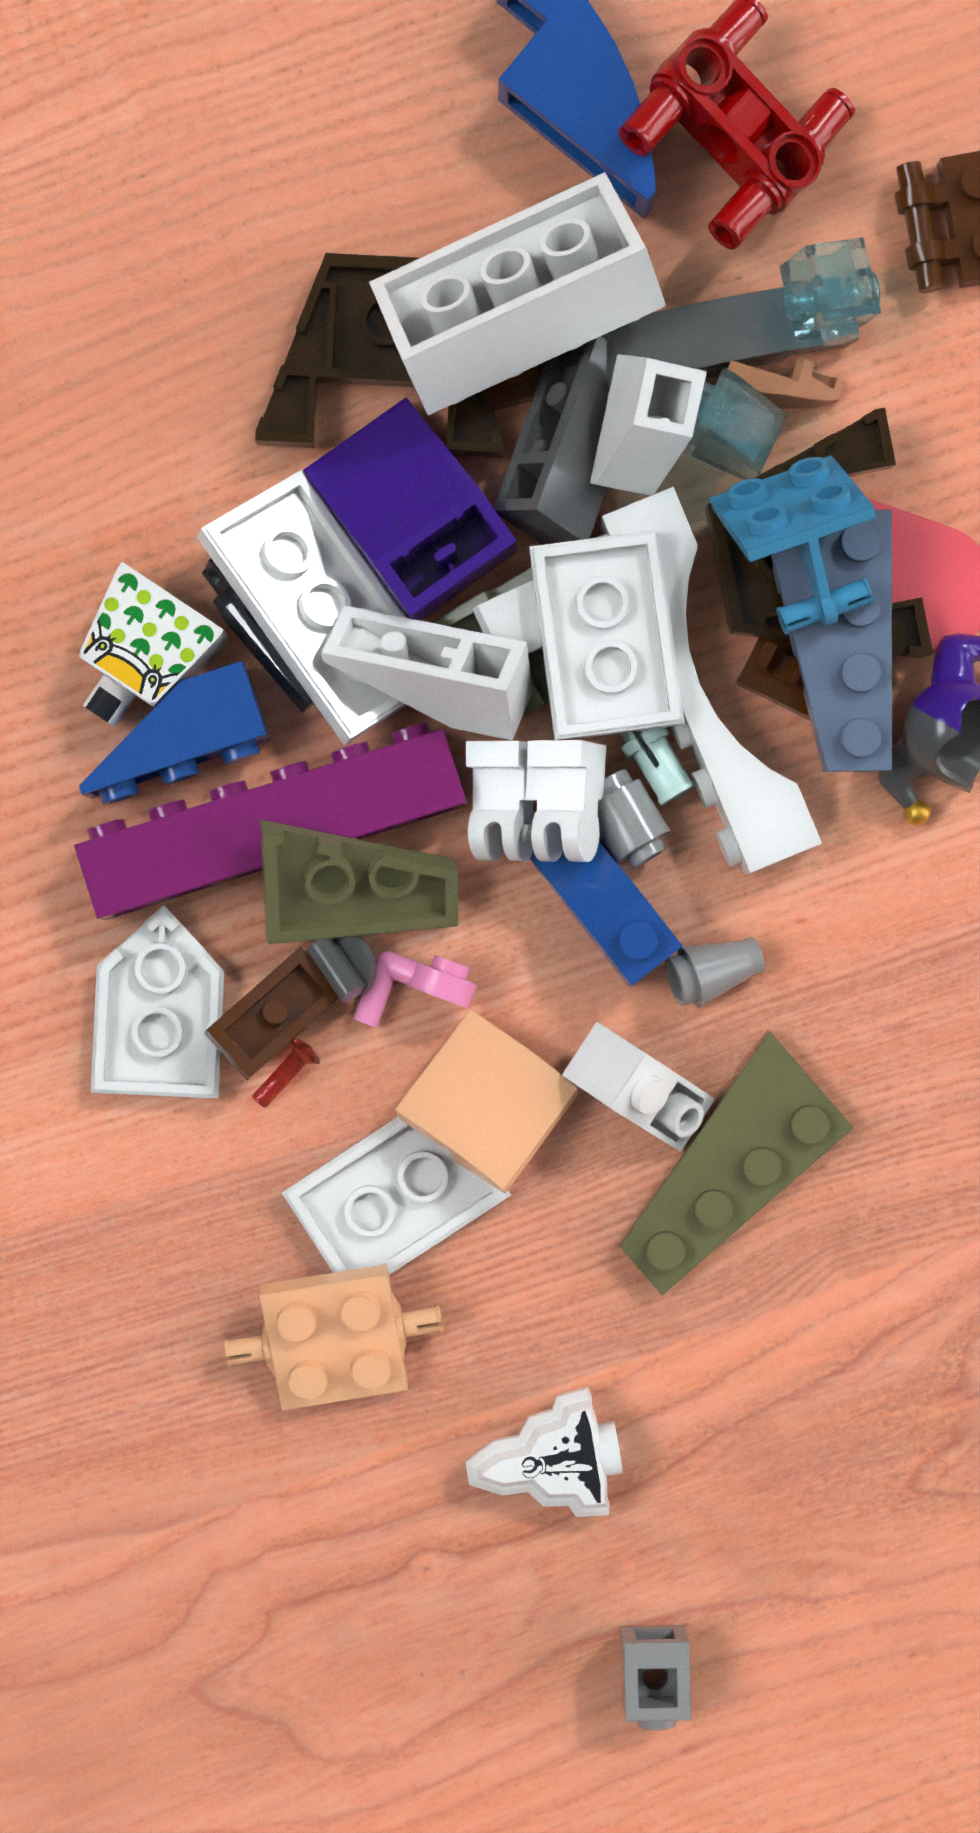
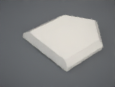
[91,905,225,1098]

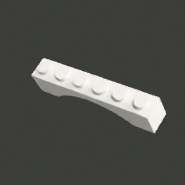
[595,487,822,875]

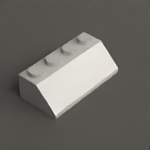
[369,172,666,415]

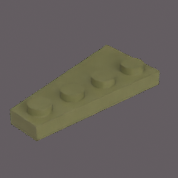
[619,1031,854,1295]

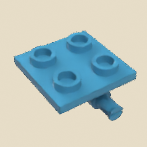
[710,455,876,635]

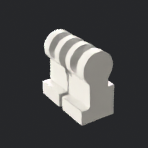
[466,740,606,862]

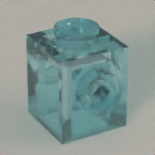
[779,237,881,346]

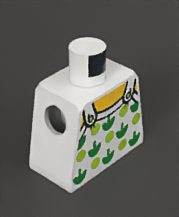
[79,562,230,727]

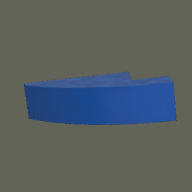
[497,0,656,219]

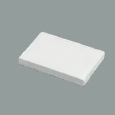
[529,530,684,740]
[282,1116,511,1275]

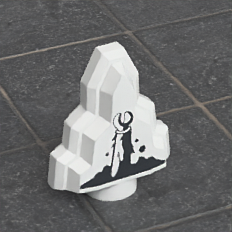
[465,1387,623,1517]

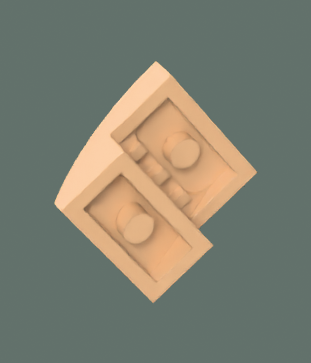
[395,1010,579,1194]

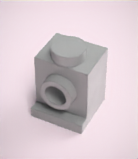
[621,1625,691,1730]

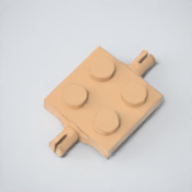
[224,1264,444,1411]

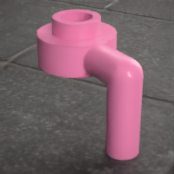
[353,951,478,1027]

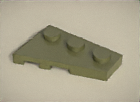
[260,819,458,944]

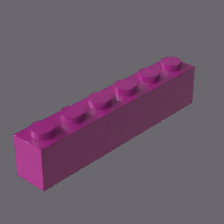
[74,723,467,920]

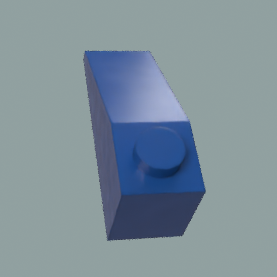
[529,842,683,986]

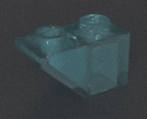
[685,368,787,480]

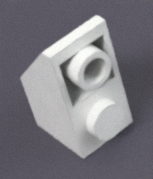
[590,354,707,496]
[562,1022,715,1152]

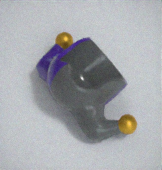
[878,633,980,826]

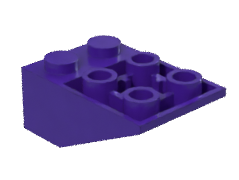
[303,397,517,621]

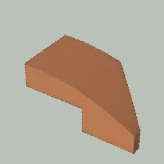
[717,357,844,409]

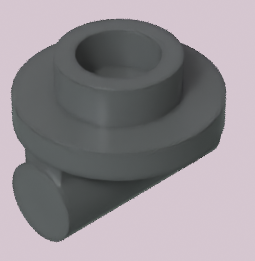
[307,936,376,1003]

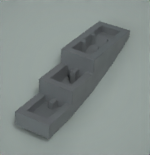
[602,278,859,392]

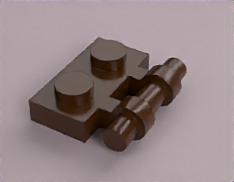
[895,151,980,293]

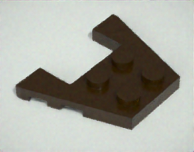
[255,253,504,458]
[705,407,933,658]

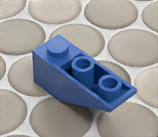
[79,661,271,805]

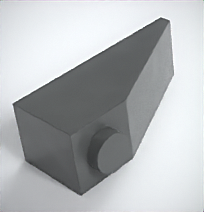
[494,336,607,545]

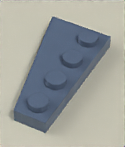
[771,510,892,772]

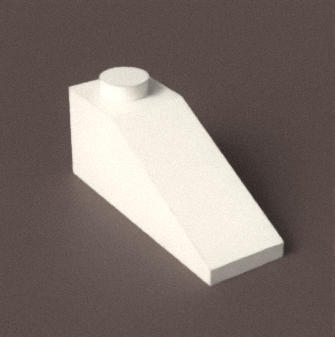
[321,605,532,741]

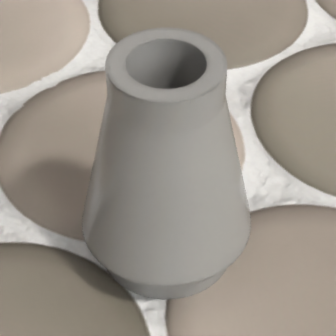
[665,937,765,1008]

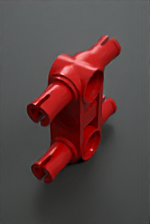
[618,0,855,250]

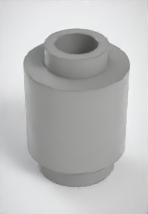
[597,769,671,868]

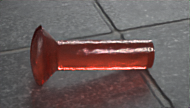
[252,1037,320,1108]

